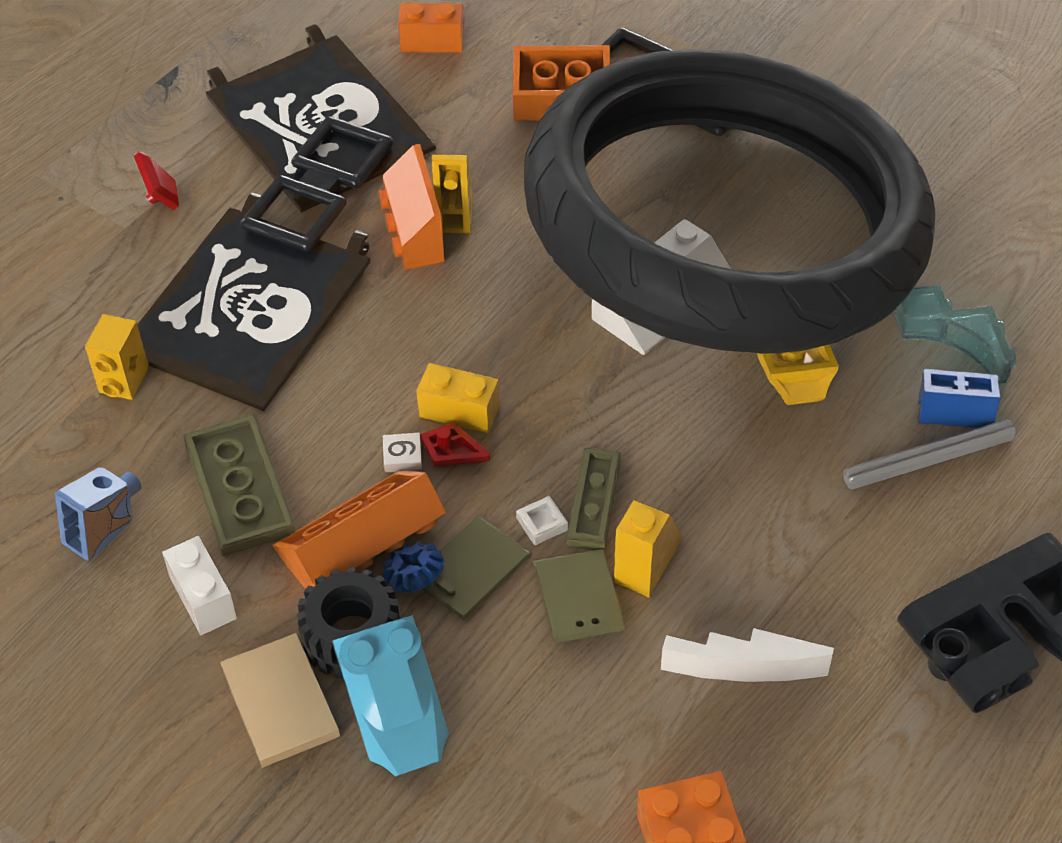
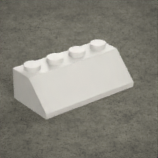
[592,219,731,355]

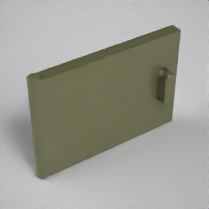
[423,515,532,620]
[533,548,626,643]

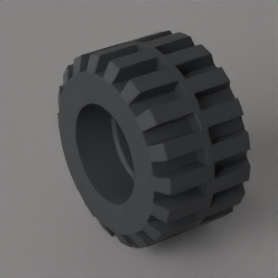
[297,568,400,679]

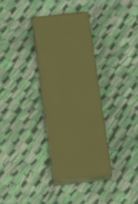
[567,448,621,550]

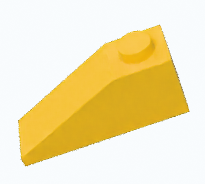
[432,155,473,234]

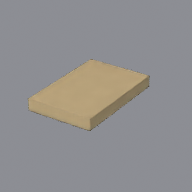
[220,633,340,768]

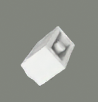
[162,536,237,636]

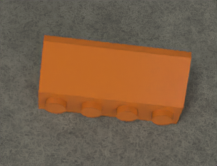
[272,470,446,588]

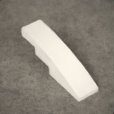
[661,628,834,682]

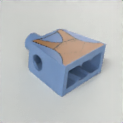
[55,468,141,562]

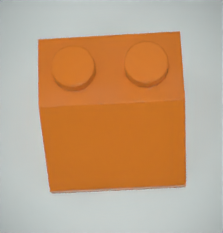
[398,2,465,53]

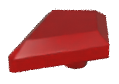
[133,151,179,210]
[420,422,490,466]

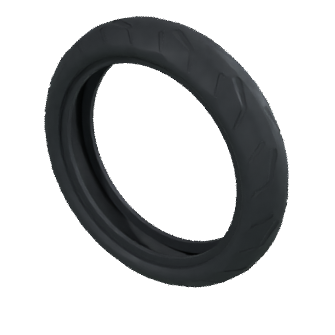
[524,49,935,354]

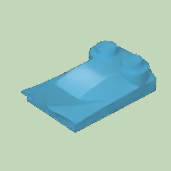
[332,615,449,776]

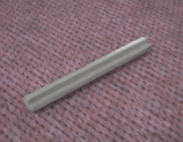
[843,419,1017,489]

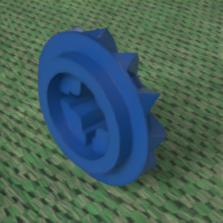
[382,541,444,592]

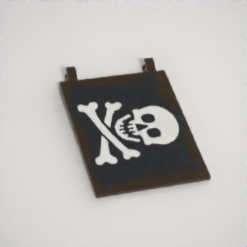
[206,24,436,213]
[137,193,370,411]

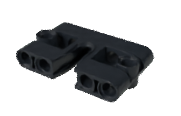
[897,533,1062,713]

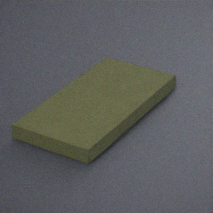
[183,414,296,556]

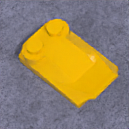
[756,344,839,405]

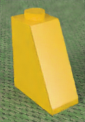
[614,500,682,598]

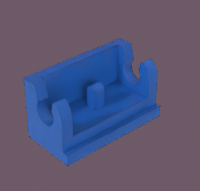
[918,369,1000,428]

